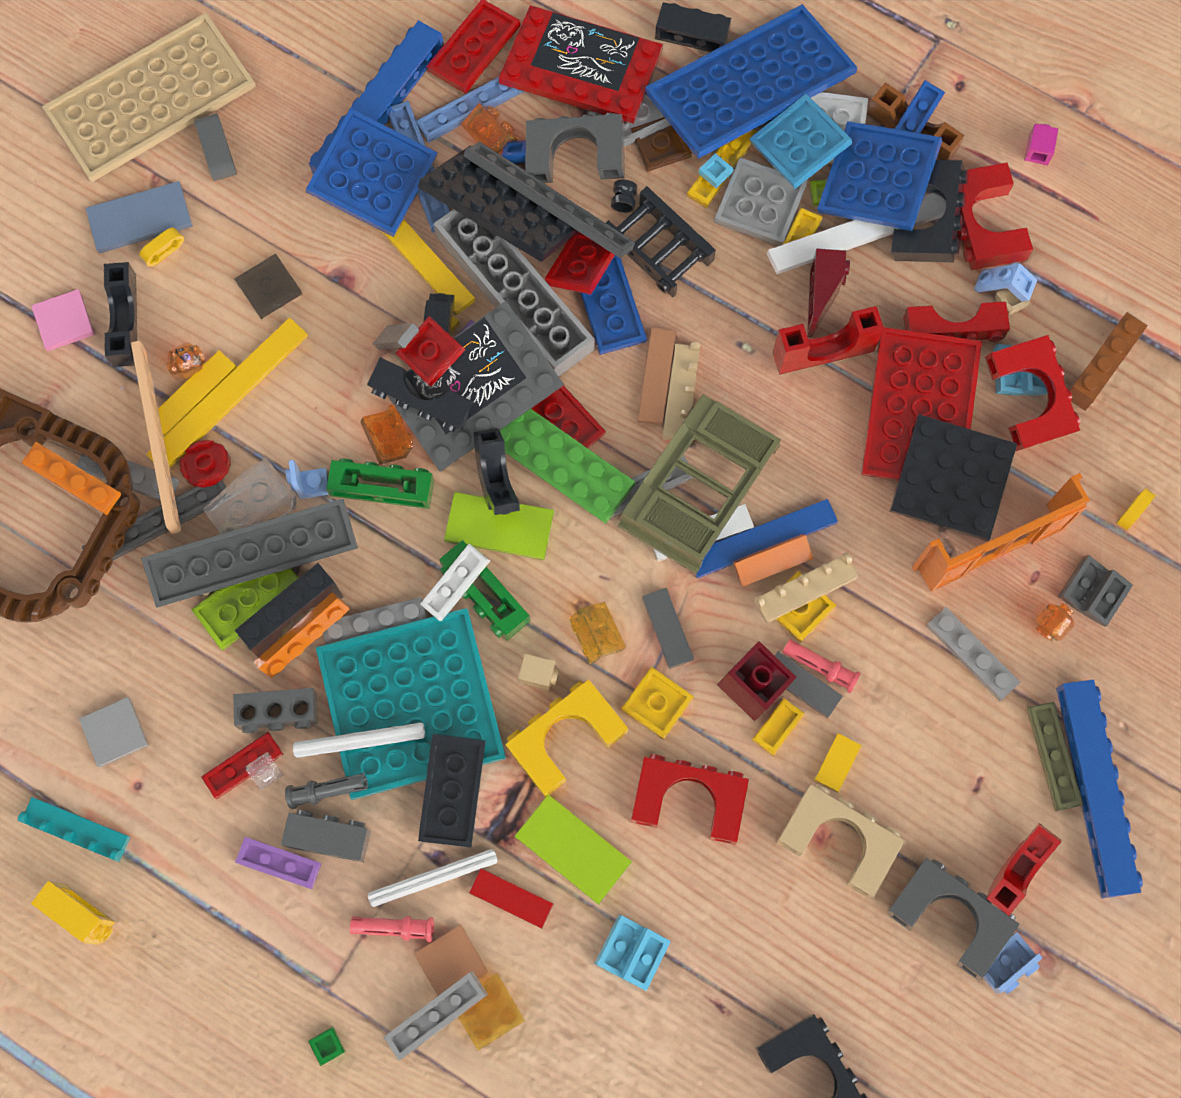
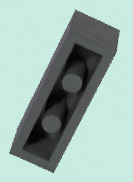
[281,810,371,863]

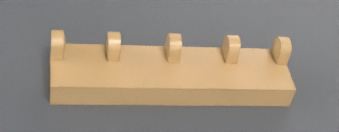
[662,342,701,440]
[754,552,859,624]

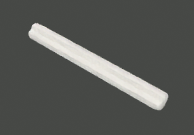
[293,723,425,758]
[368,849,497,907]

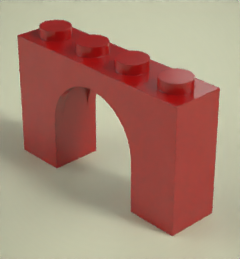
[957,162,1033,270]
[772,306,884,375]
[985,335,1080,451]
[631,754,749,845]

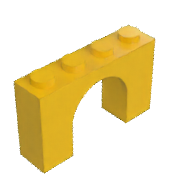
[505,679,628,798]

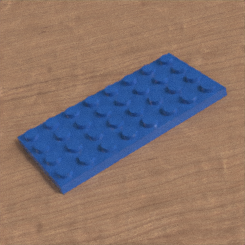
[645,4,857,159]

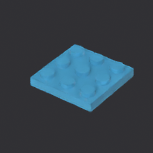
[750,94,852,189]

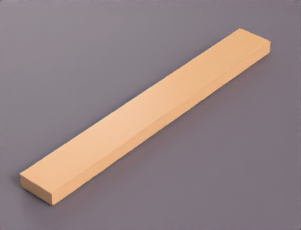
[131,341,181,534]

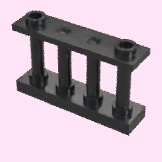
[605,186,716,297]

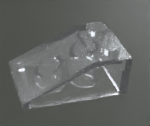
[203,458,297,534]

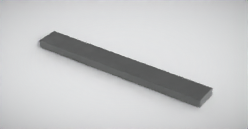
[464,142,635,258]

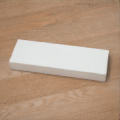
[420,544,490,621]

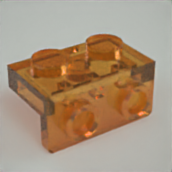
[360,404,413,465]

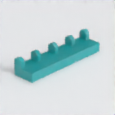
[18,797,131,862]

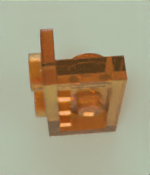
[461,103,518,153]

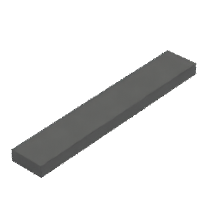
[82,480,232,560]

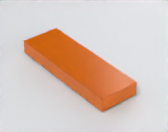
[733,534,813,587]

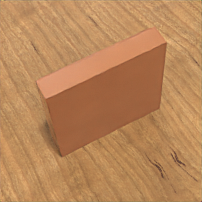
[414,924,489,996]

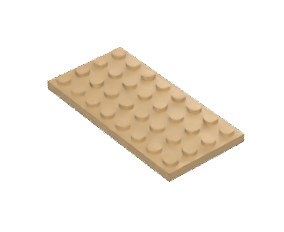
[42,13,256,182]

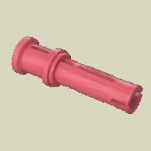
[783,639,861,694]
[350,916,434,942]

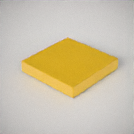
[775,570,836,643]
[621,666,694,740]

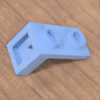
[974,263,1037,302]
[285,460,329,499]

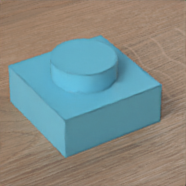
[698,153,733,188]

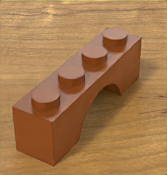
[867,82,965,160]
[1070,312,1148,411]

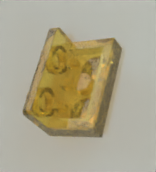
[569,601,626,664]

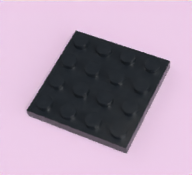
[889,414,1017,541]

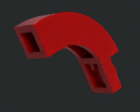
[986,823,1061,916]

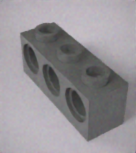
[233,688,318,733]

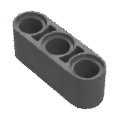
[194,113,237,182]

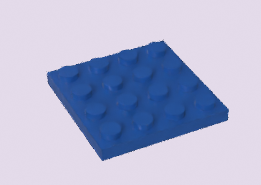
[306,108,437,237]
[817,121,942,231]

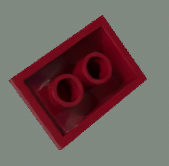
[807,248,850,338]

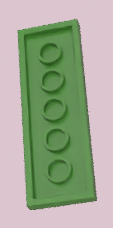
[500,409,636,524]

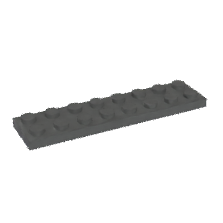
[141,498,358,608]

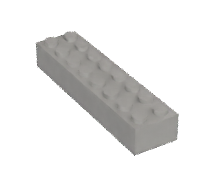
[433,209,594,376]

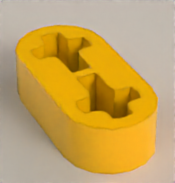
[139,227,184,267]
[1116,487,1156,531]

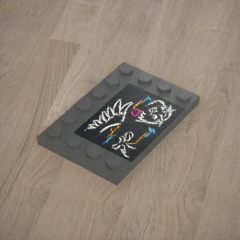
[387,301,564,472]

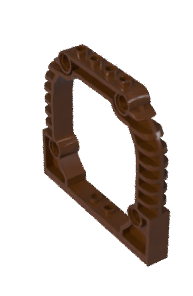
[0,388,140,623]

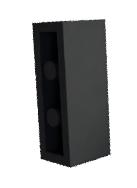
[655,2,731,52]

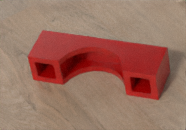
[903,301,1010,342]

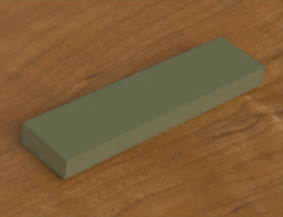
[1027,702,1083,811]

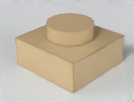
[995,288,1030,316]

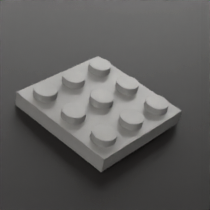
[714,157,808,246]

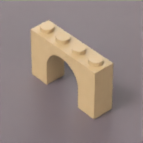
[776,784,905,899]

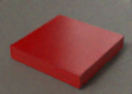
[395,316,465,387]

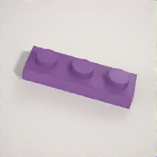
[235,837,322,889]

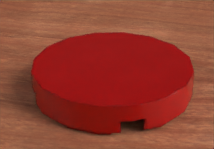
[180,440,231,488]

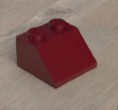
[717,641,797,721]

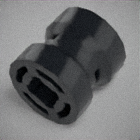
[611,179,638,213]

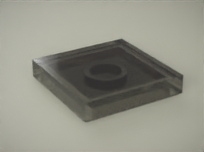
[234,253,302,319]

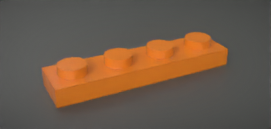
[21,442,121,515]
[254,592,350,678]

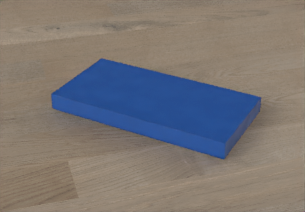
[580,255,647,355]

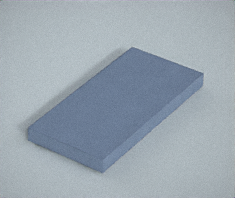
[85,181,193,254]

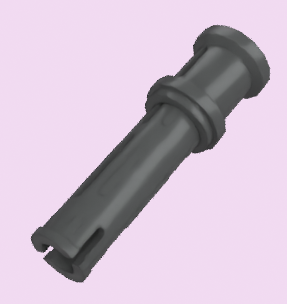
[285,773,368,809]

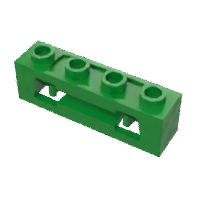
[326,458,434,509]
[439,540,531,641]

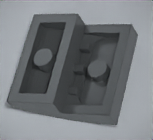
[1058,555,1133,627]

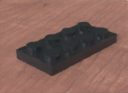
[418,733,486,848]

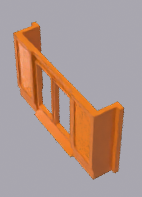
[912,473,1090,592]

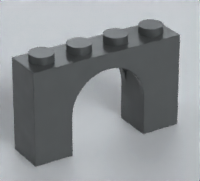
[525,113,625,183]
[887,858,1019,982]

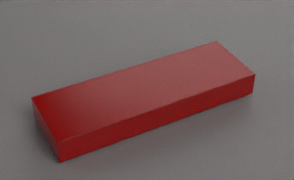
[201,732,284,800]
[469,869,554,929]

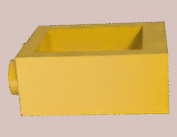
[31,880,115,945]

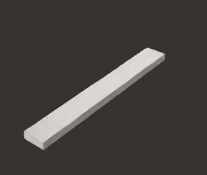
[767,193,946,274]

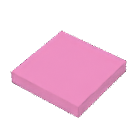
[31,289,95,351]

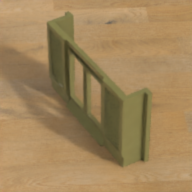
[618,394,781,574]

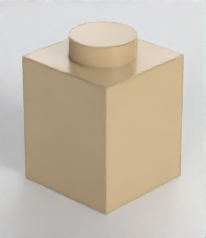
[518,654,559,691]

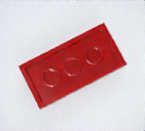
[427,0,521,94]

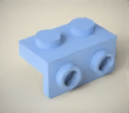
[983,932,1043,994]

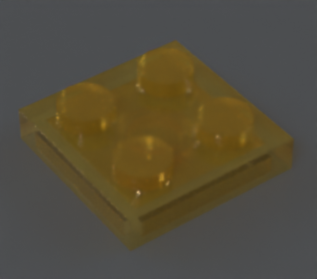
[458,973,526,1051]

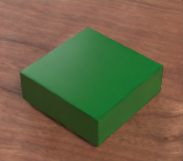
[308,1027,346,1066]

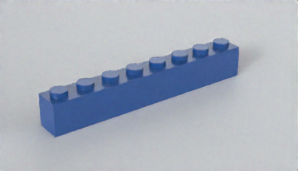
[309,20,444,175]
[1056,679,1143,899]

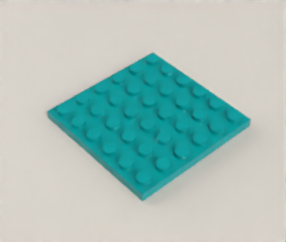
[316,608,506,800]

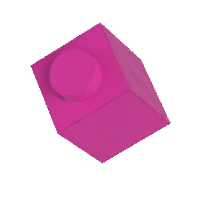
[1024,124,1059,165]

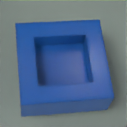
[502,140,526,164]

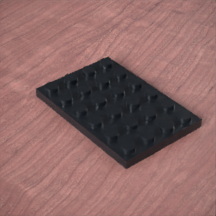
[418,145,579,262]

